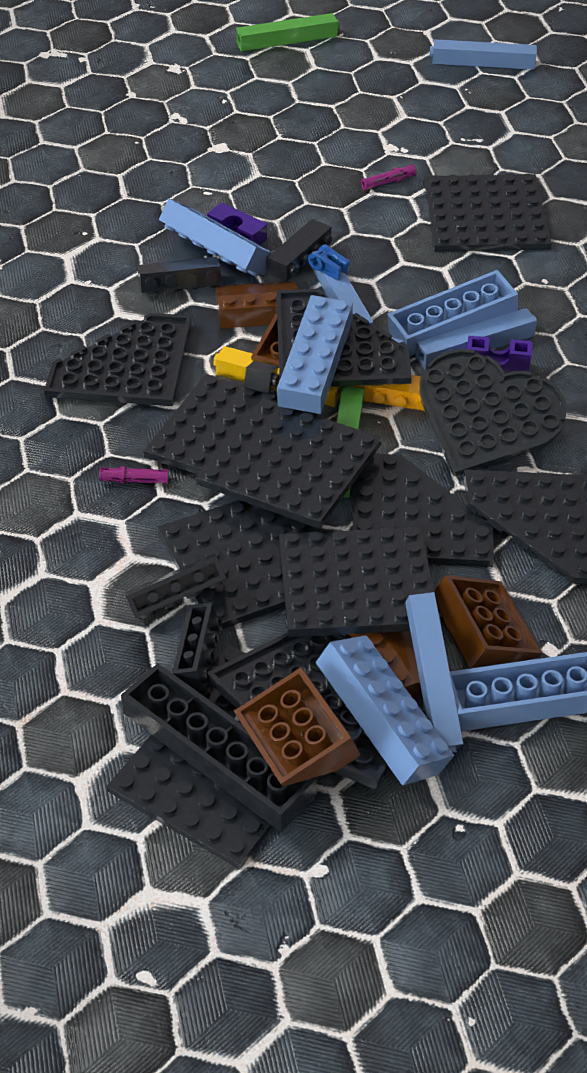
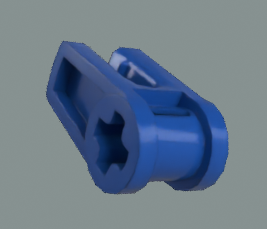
[308,245,350,280]

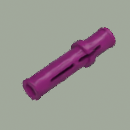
[361,164,417,191]
[99,466,168,484]

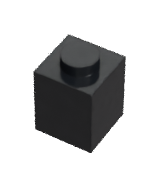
[244,360,280,393]

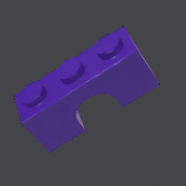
[207,202,267,245]
[467,335,532,373]

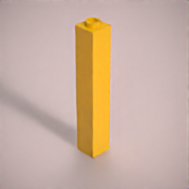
[213,346,343,407]

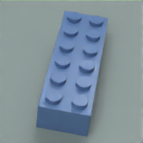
[159,198,272,277]
[387,270,518,357]
[277,295,353,414]
[316,635,454,786]
[450,652,587,731]

